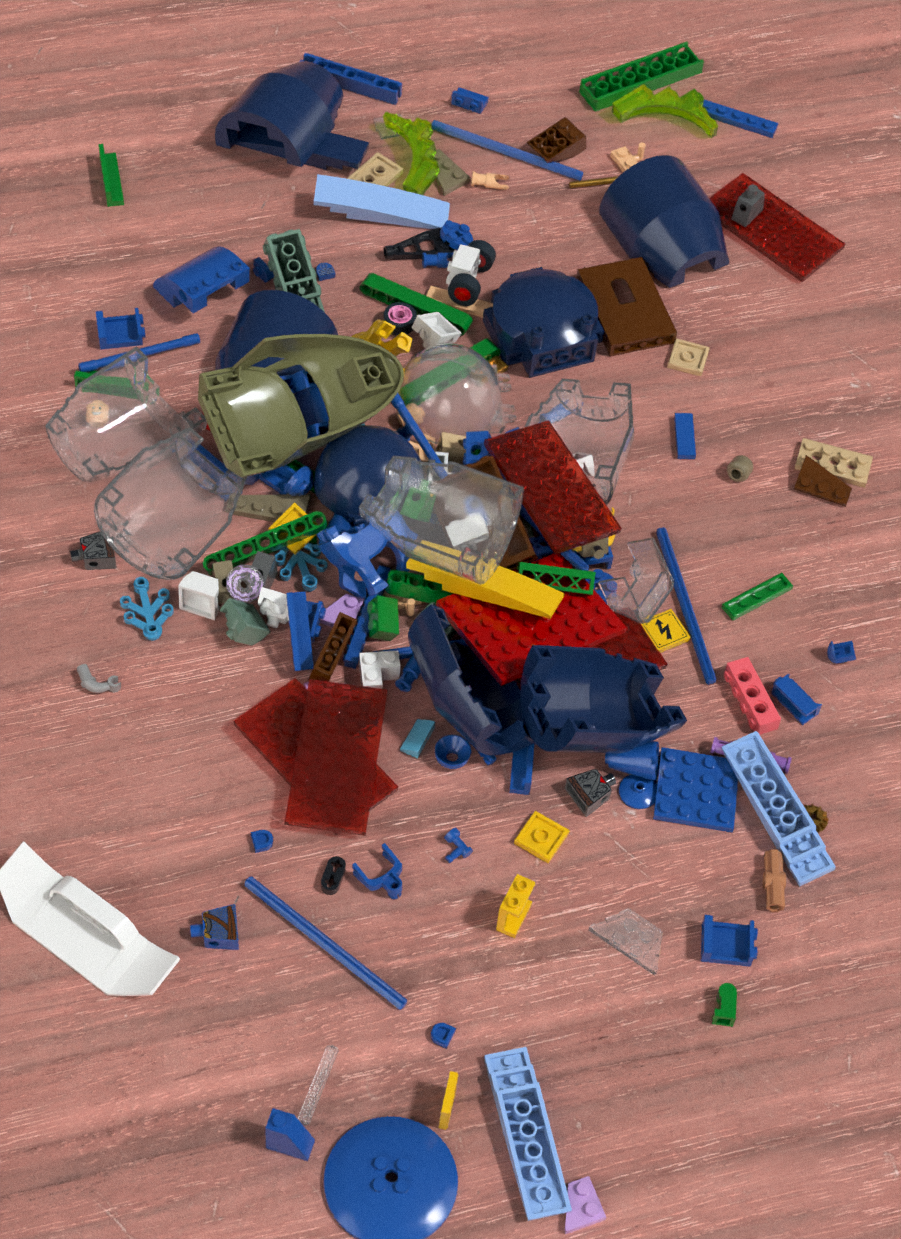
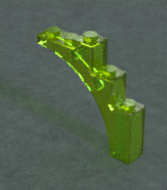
[611,84,718,138]
[383,112,440,195]

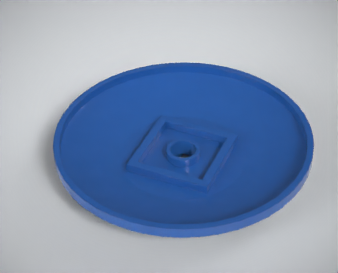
[324,1116,458,1239]

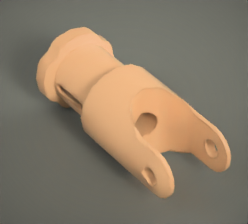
[471,171,509,190]

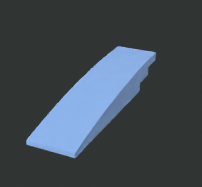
[313,174,450,229]
[722,731,836,887]
[484,1047,572,1221]

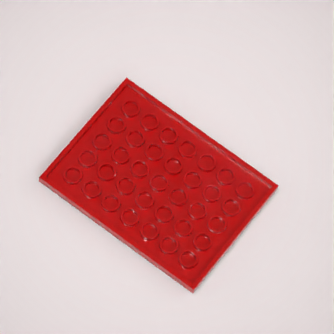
[436,552,627,686]

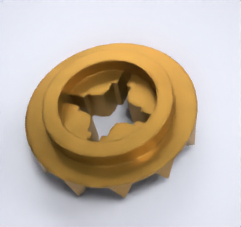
[804,803,829,833]

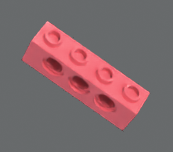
[724,657,781,735]

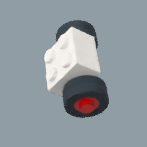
[446,240,496,306]

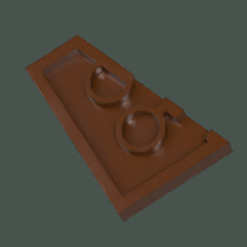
[794,455,852,507]

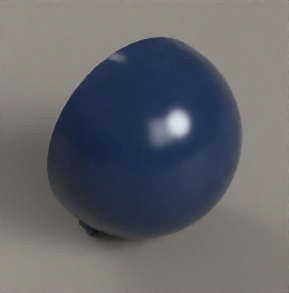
[314,425,425,525]

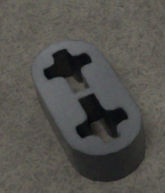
[321,856,346,895]

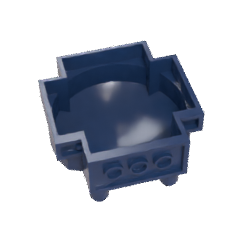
[482,267,604,378]

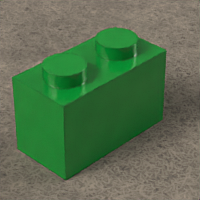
[367,595,399,641]

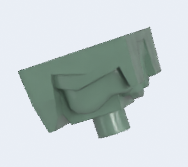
[220,598,271,646]

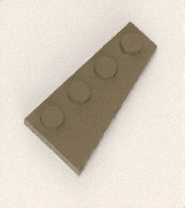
[230,494,311,522]

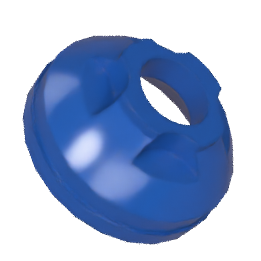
[285,466,314,496]
[435,735,471,769]

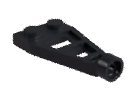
[383,227,455,260]

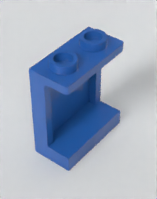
[95,308,146,350]
[701,915,758,967]

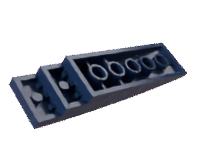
[235,123,369,170]

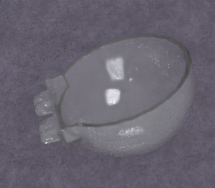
[398,343,517,444]

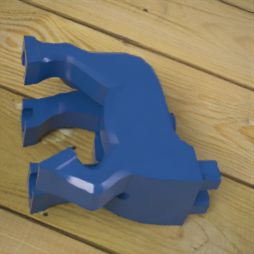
[316,509,417,599]

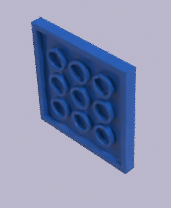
[653,747,738,833]

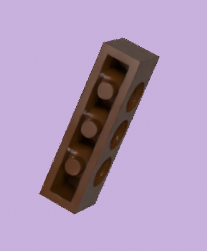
[308,612,357,689]

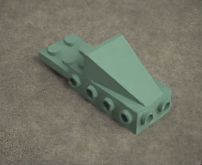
[263,229,325,312]

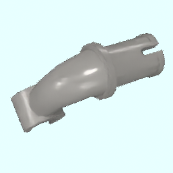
[77,664,121,693]

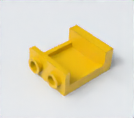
[496,874,535,938]

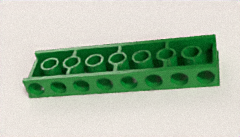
[579,41,704,112]

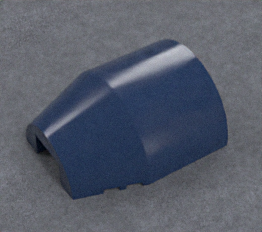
[215,61,344,167]
[599,155,729,288]
[215,290,338,376]
[408,604,534,755]
[521,645,687,753]

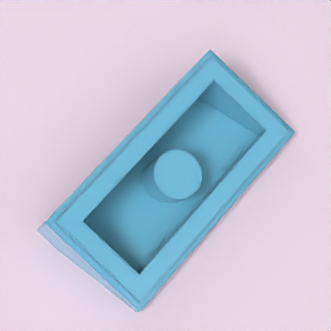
[400,719,435,759]

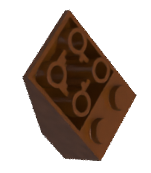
[527,117,586,163]

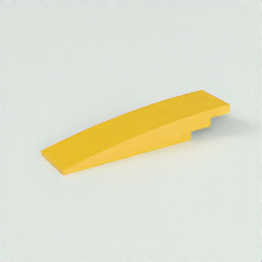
[406,541,564,619]

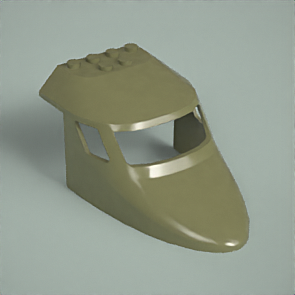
[198,334,404,478]

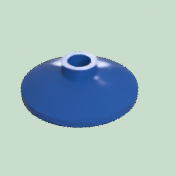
[619,775,657,809]

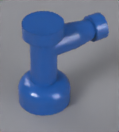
[444,828,473,863]

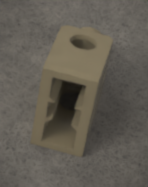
[212,560,238,604]

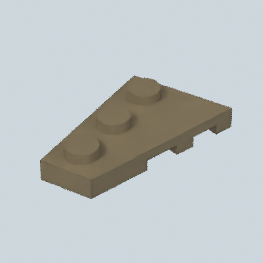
[426,149,470,196]

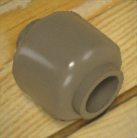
[727,455,754,482]

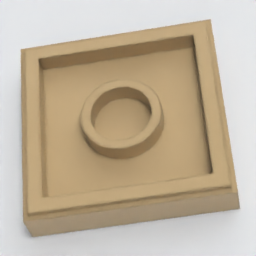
[667,339,710,376]

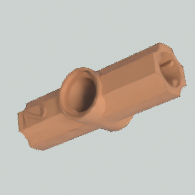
[763,849,786,912]

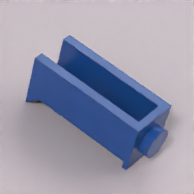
[771,674,822,725]

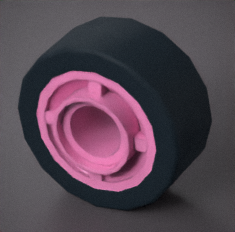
[383,302,417,335]

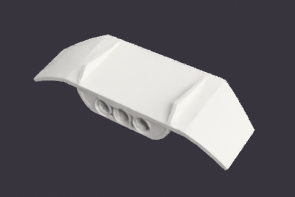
[0,841,180,996]

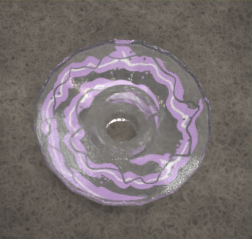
[226,565,264,602]

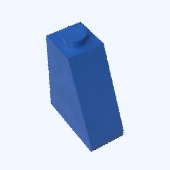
[265,1108,315,1161]

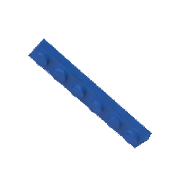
[681,94,778,138]

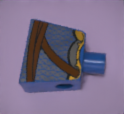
[190,904,239,950]

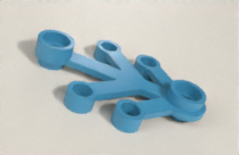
[275,542,327,592]
[120,577,174,641]

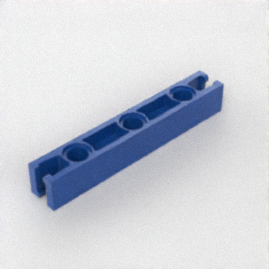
[299,53,402,105]

